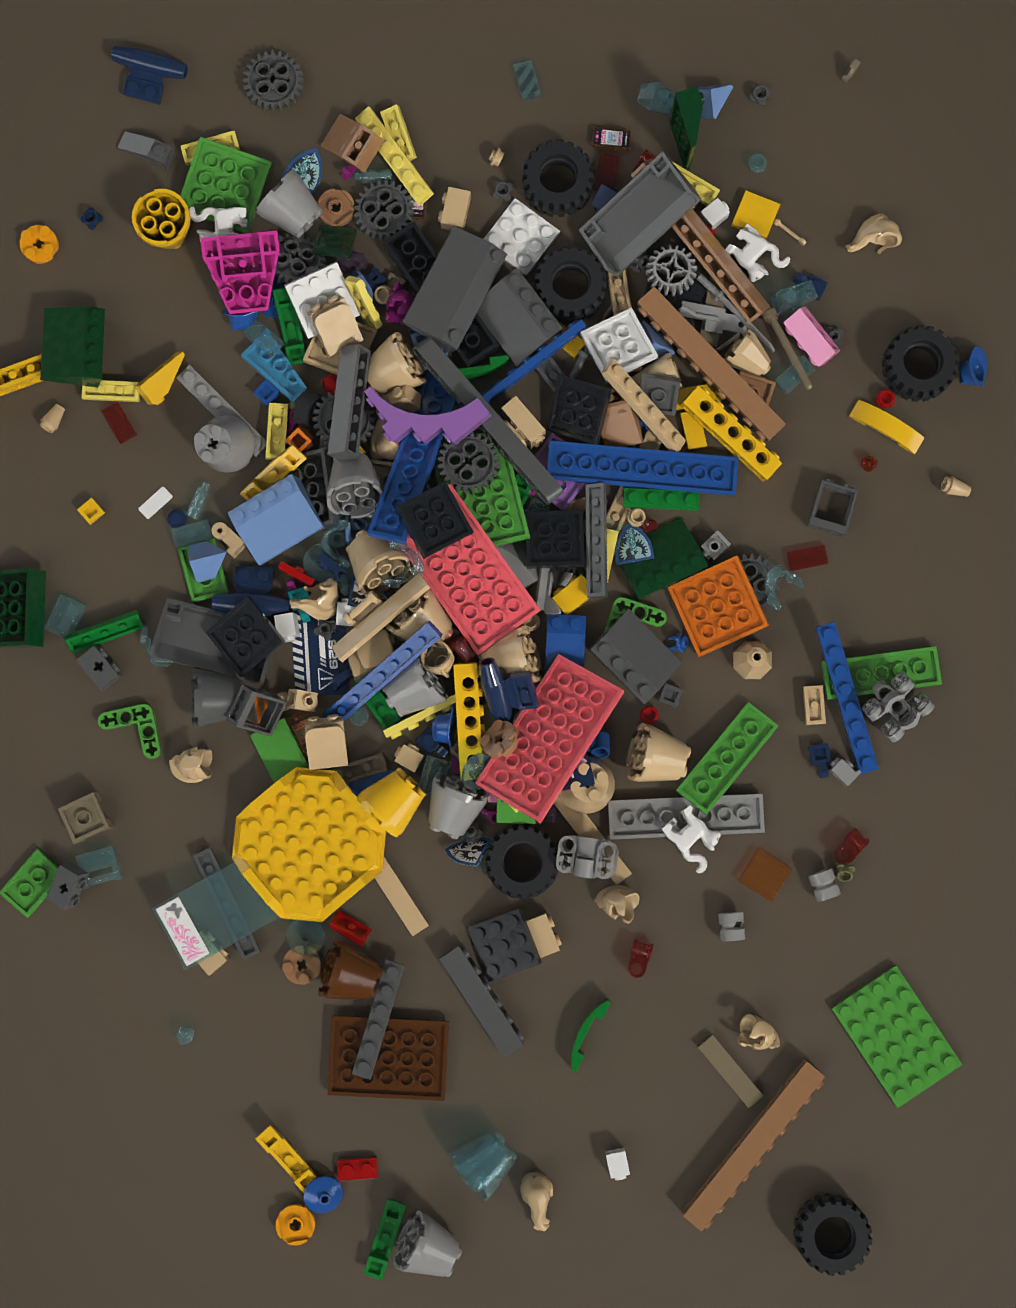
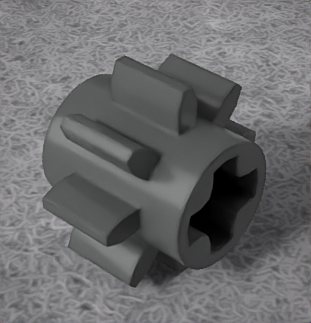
[629,251,650,273]

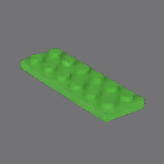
[821,646,942,700]
[676,702,779,815]

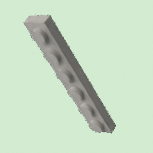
[176,365,267,458]

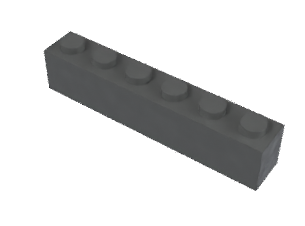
[327,343,371,461]
[439,945,525,1058]

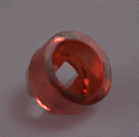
[861,455,878,472]
[642,518,659,534]

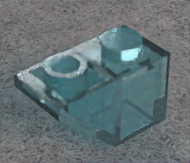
[637,82,675,115]
[771,280,818,315]

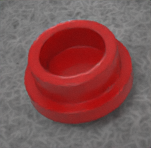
[876,389,895,409]
[639,706,659,725]

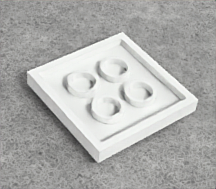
[484,198,560,277]
[284,262,360,339]
[580,308,658,383]

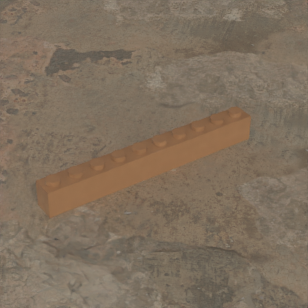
[631,159,770,324]
[637,287,786,443]
[682,1059,825,1232]

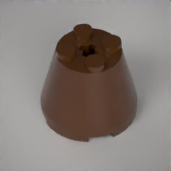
[318,939,383,1000]

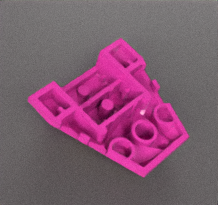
[200,231,280,314]

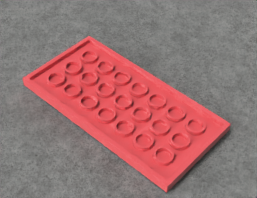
[398,484,541,656]
[475,654,624,824]

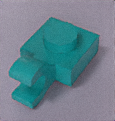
[288,587,311,623]

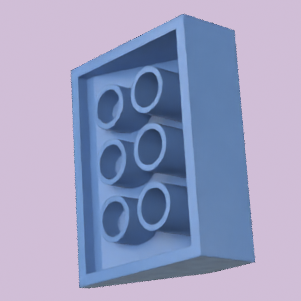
[228,474,324,565]

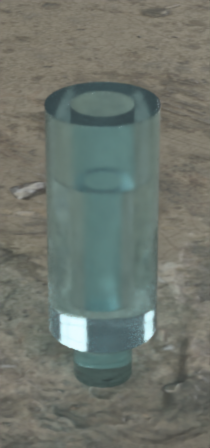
[354,169,392,183]
[185,482,210,520]

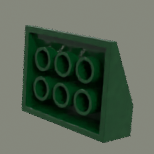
[669,86,705,171]
[40,306,105,388]
[614,518,708,602]
[0,568,46,648]

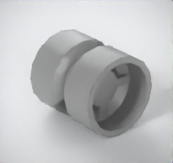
[808,868,841,902]
[718,911,746,941]

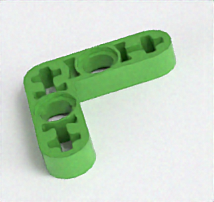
[604,597,667,632]
[98,704,162,759]

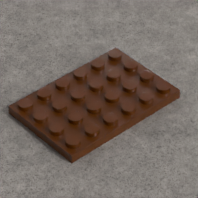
[327,1015,449,1101]

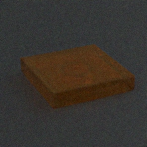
[738,849,792,902]

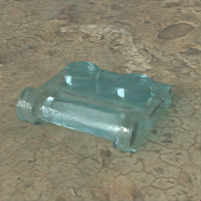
[75,846,123,890]

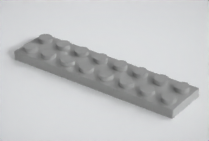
[608,794,765,839]

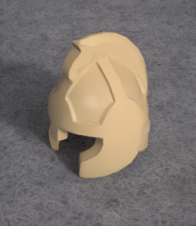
[421,639,455,678]
[169,747,212,783]
[594,885,639,923]
[738,1014,780,1050]

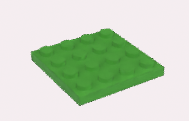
[180,137,273,234]

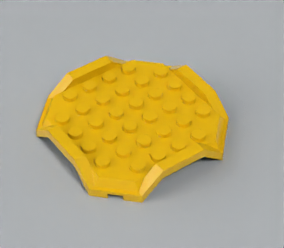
[232,767,386,922]

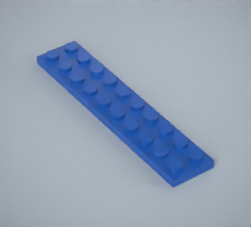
[367,370,457,545]
[547,441,739,496]

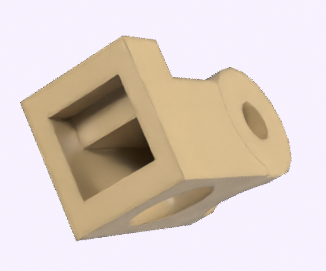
[211,522,246,559]

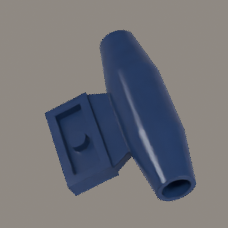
[111,46,188,105]
[212,566,291,616]
[479,657,539,724]

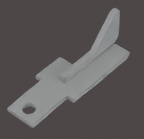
[678,301,747,334]
[535,568,561,615]

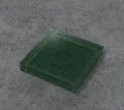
[312,225,357,259]

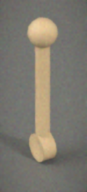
[774,218,807,246]

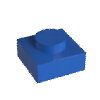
[253,379,281,407]

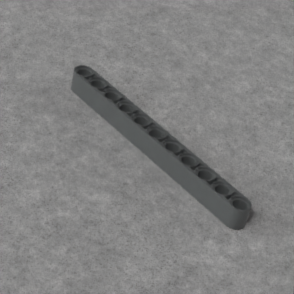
[412,336,563,505]

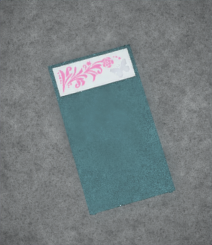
[152,862,279,970]

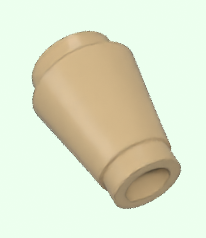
[40,404,65,433]
[941,476,971,497]

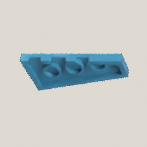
[241,330,307,404]

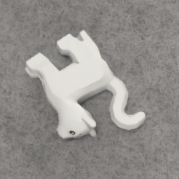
[189,206,247,242]
[725,224,790,282]
[661,805,721,873]

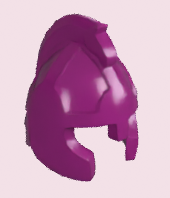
[385,282,414,326]

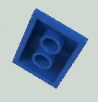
[545,614,586,674]

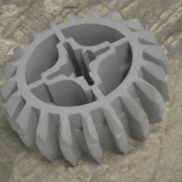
[646,244,697,296]

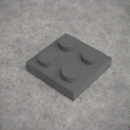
[640,373,681,416]

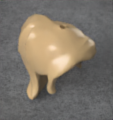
[845,214,902,254]
[370,416,402,461]
[289,578,339,620]
[520,1172,553,1231]

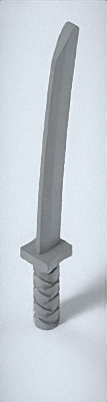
[697,274,775,353]
[569,305,612,378]

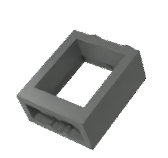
[806,479,859,537]
[226,684,287,737]

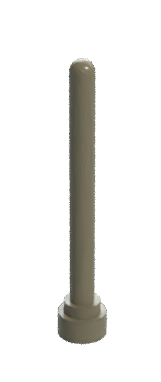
[762,308,812,390]

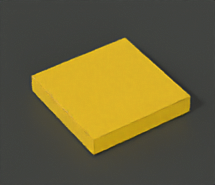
[731,190,781,239]

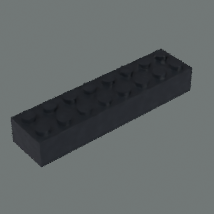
[383,221,499,368]

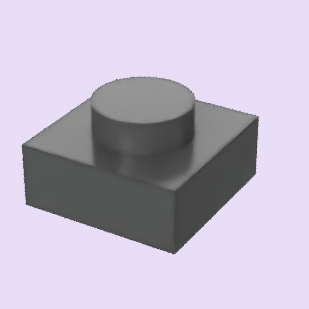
[658,683,683,708]

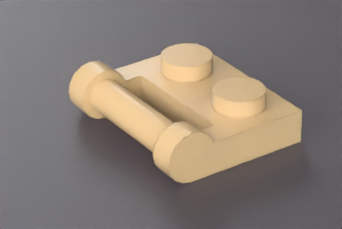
[342,591,384,627]

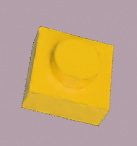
[77,497,105,525]

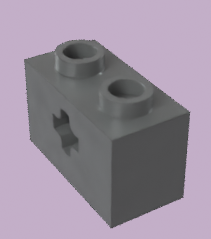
[76,646,122,691]
[46,862,89,910]

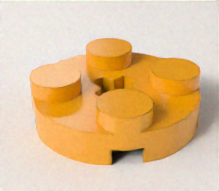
[20,225,59,264]
[276,1204,316,1246]

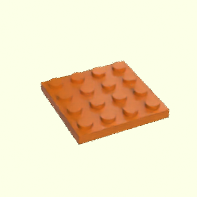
[668,555,770,657]

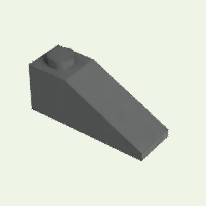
[117,131,176,171]

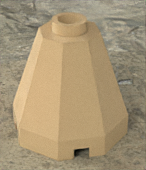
[723,329,771,376]
[733,641,772,679]

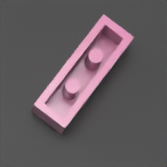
[783,306,841,367]

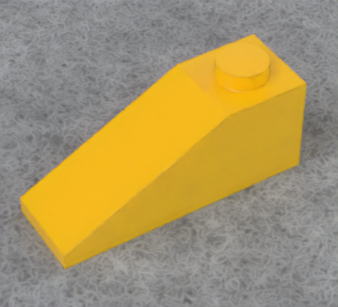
[134,351,185,405]

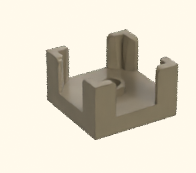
[58,792,114,844]

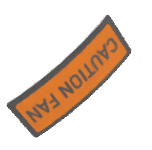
[253,688,268,724]

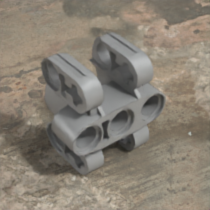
[862,672,935,743]
[556,835,619,879]

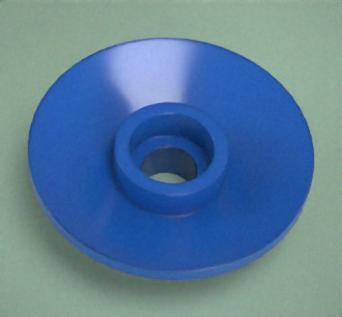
[304,1176,343,1213]

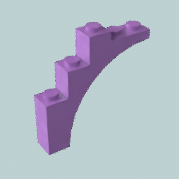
[364,387,492,444]

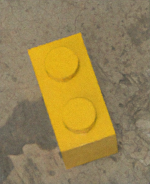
[552,574,590,615]

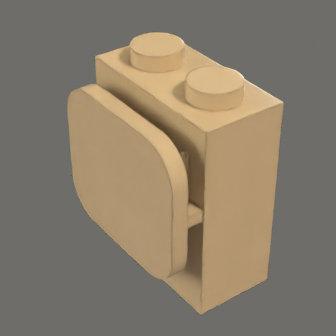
[307,295,364,357]
[501,396,546,450]
[347,628,395,682]
[304,714,348,770]

